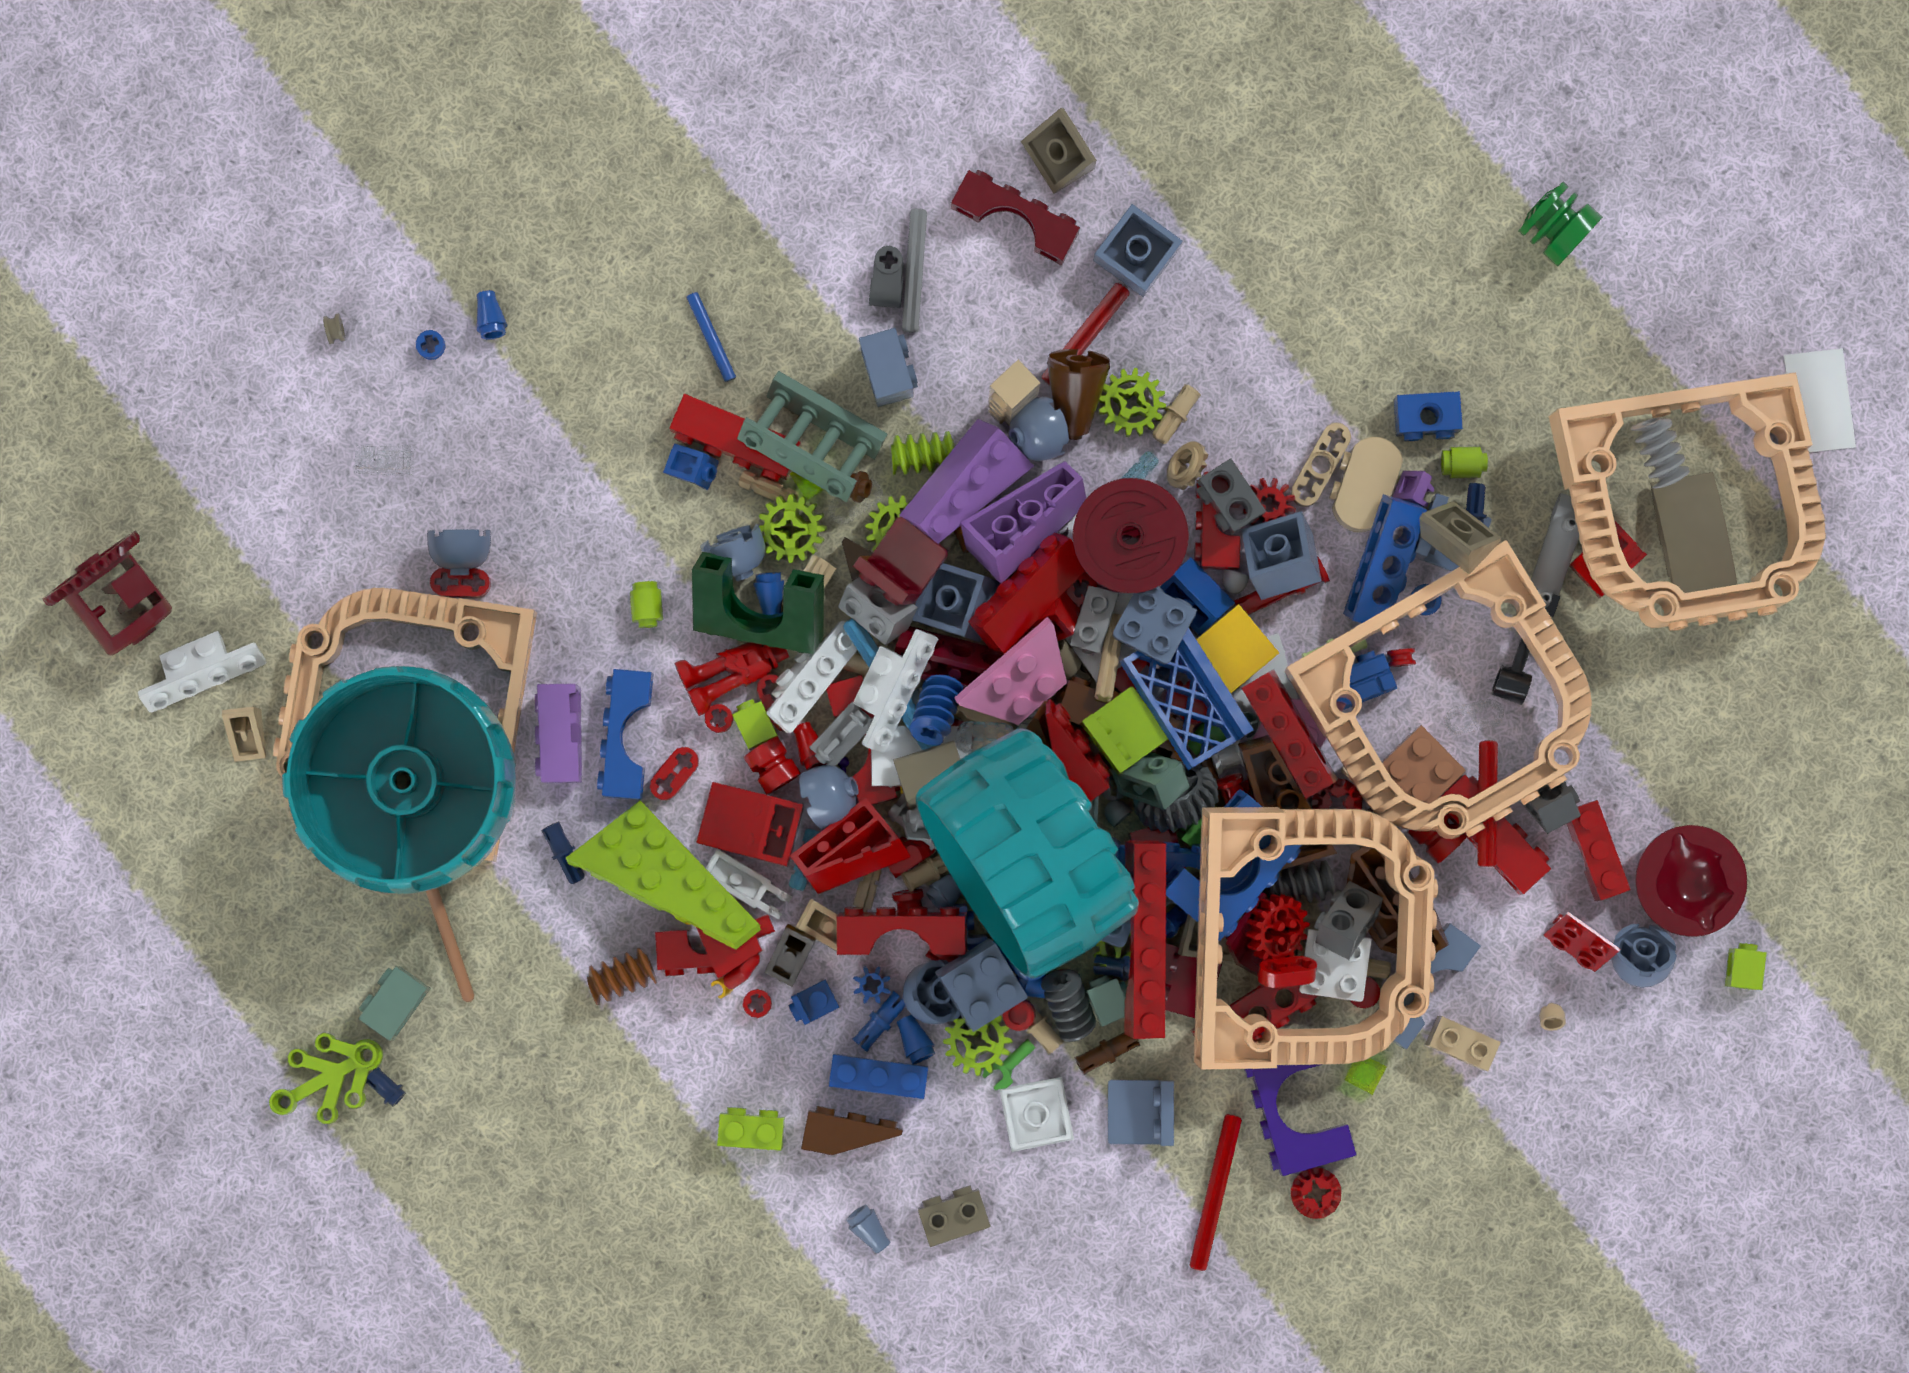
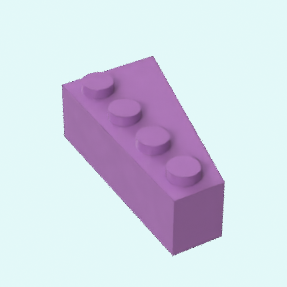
[899,419,1034,543]
[960,461,1086,583]

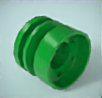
[1519,181,1603,266]

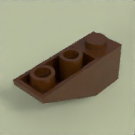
[801,1106,903,1155]

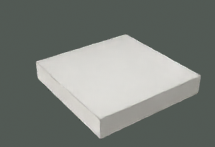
[999,1077,1074,1152]

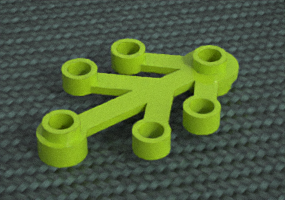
[269,1033,383,1124]

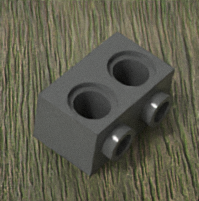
[1196,458,1266,535]
[1520,782,1581,834]
[1315,881,1383,960]

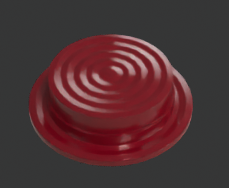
[1635,825,1747,937]

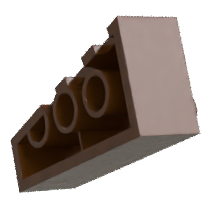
[1053,676,1194,762]
[1238,735,1337,870]

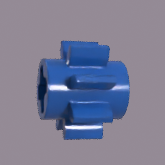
[853,966,891,1004]

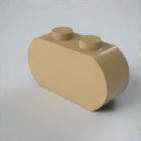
[1329,437,1403,533]

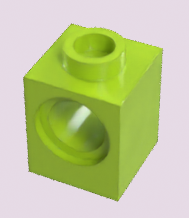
[732,699,778,750]
[1725,943,1767,990]

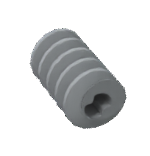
[1631,417,1690,488]

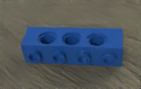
[1343,494,1427,623]

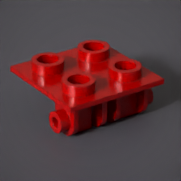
[1543,912,1621,972]

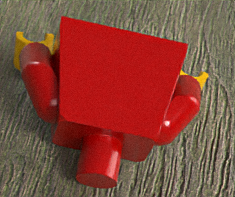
[686,909,775,999]

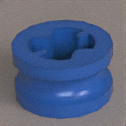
[416,330,446,360]

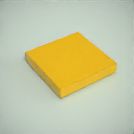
[1196,604,1279,693]

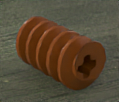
[587,947,657,1006]

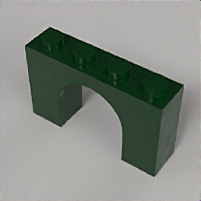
[692,552,824,655]

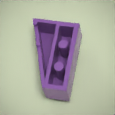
[535,684,582,783]

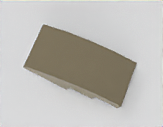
[1650,472,1738,593]

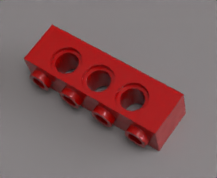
[1242,669,1338,799]
[1190,984,1318,1040]

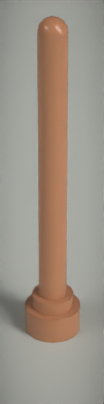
[426,888,474,1002]

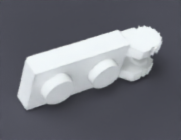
[706,849,792,920]

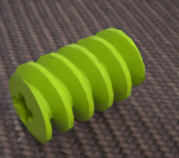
[891,431,955,475]

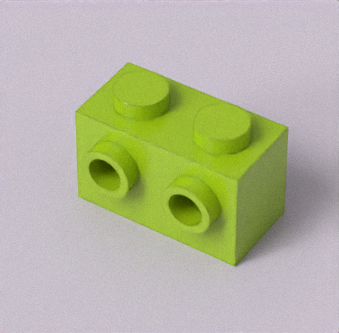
[717,1107,785,1151]

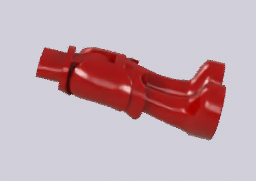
[674,642,790,716]

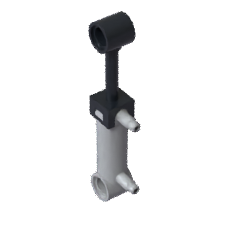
[1491,493,1579,705]

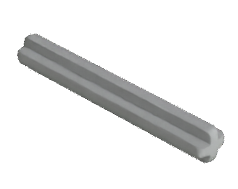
[902,208,927,333]

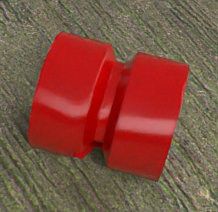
[743,736,801,795]
[1407,814,1468,864]

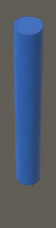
[686,292,736,383]

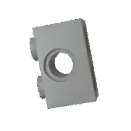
[838,577,918,646]

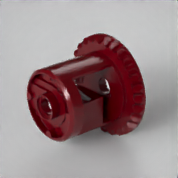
[1073,478,1189,594]
[42,530,172,656]

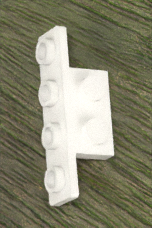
[767,621,857,733]
[853,629,938,753]
[138,631,266,712]

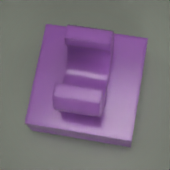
[1392,471,1434,507]

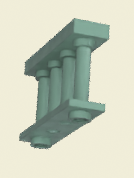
[737,371,888,502]

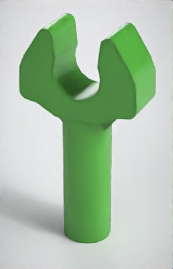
[983,1038,1036,1090]

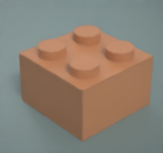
[1382,725,1466,804]

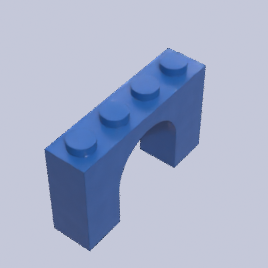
[1166,789,1301,941]

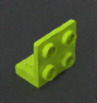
[1080,687,1168,775]

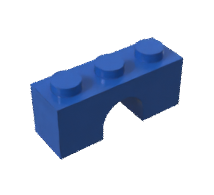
[829,1054,928,1099]

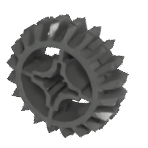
[1133,763,1219,833]

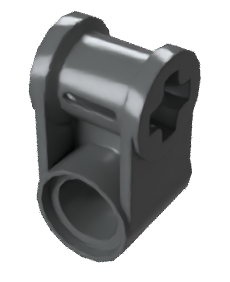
[869,246,903,309]

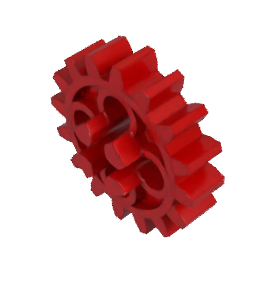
[1245,894,1310,961]

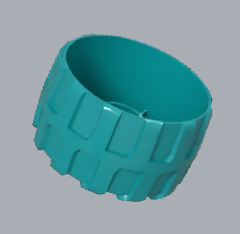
[282,666,516,894]
[915,728,1139,979]

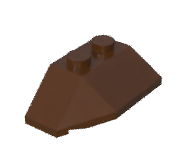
[1346,846,1449,954]

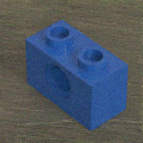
[1393,391,1463,442]

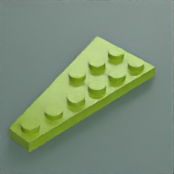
[566,800,761,949]

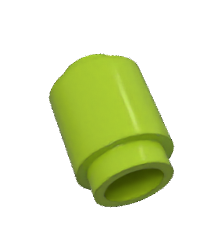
[1441,447,1488,479]
[630,581,663,628]

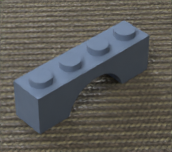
[1376,923,1481,1049]

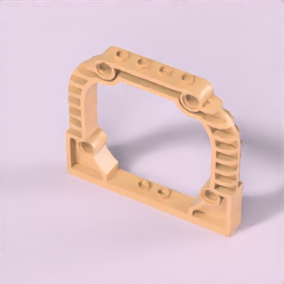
[1549,372,1826,631]
[1284,540,1592,839]
[273,588,537,862]
[1194,807,1438,1070]

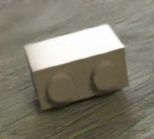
[918,1185,991,1247]

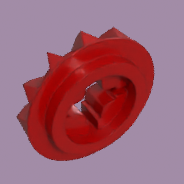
[1312,778,1363,810]
[1291,1167,1342,1219]

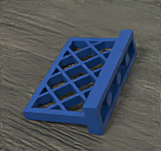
[1120,628,1254,770]

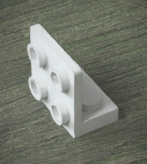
[1299,929,1372,1002]

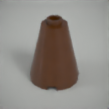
[1047,349,1110,440]

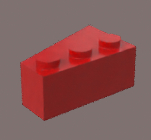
[790,798,911,894]

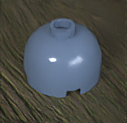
[1009,396,1069,461]
[700,524,765,581]
[427,529,491,575]
[799,765,859,830]
[1611,923,1677,988]
[903,960,960,1024]

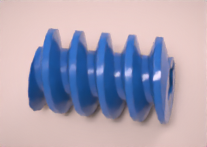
[910,675,963,745]

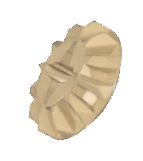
[1167,441,1209,490]

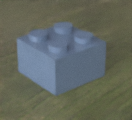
[1093,204,1183,298]
[859,328,918,407]
[1242,511,1322,600]
[912,563,1000,642]
[935,938,1028,1032]

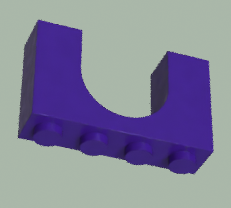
[1244,1064,1357,1176]

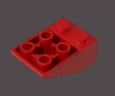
[1046,699,1110,802]
[696,782,804,867]

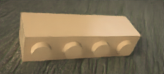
[988,359,1040,426]

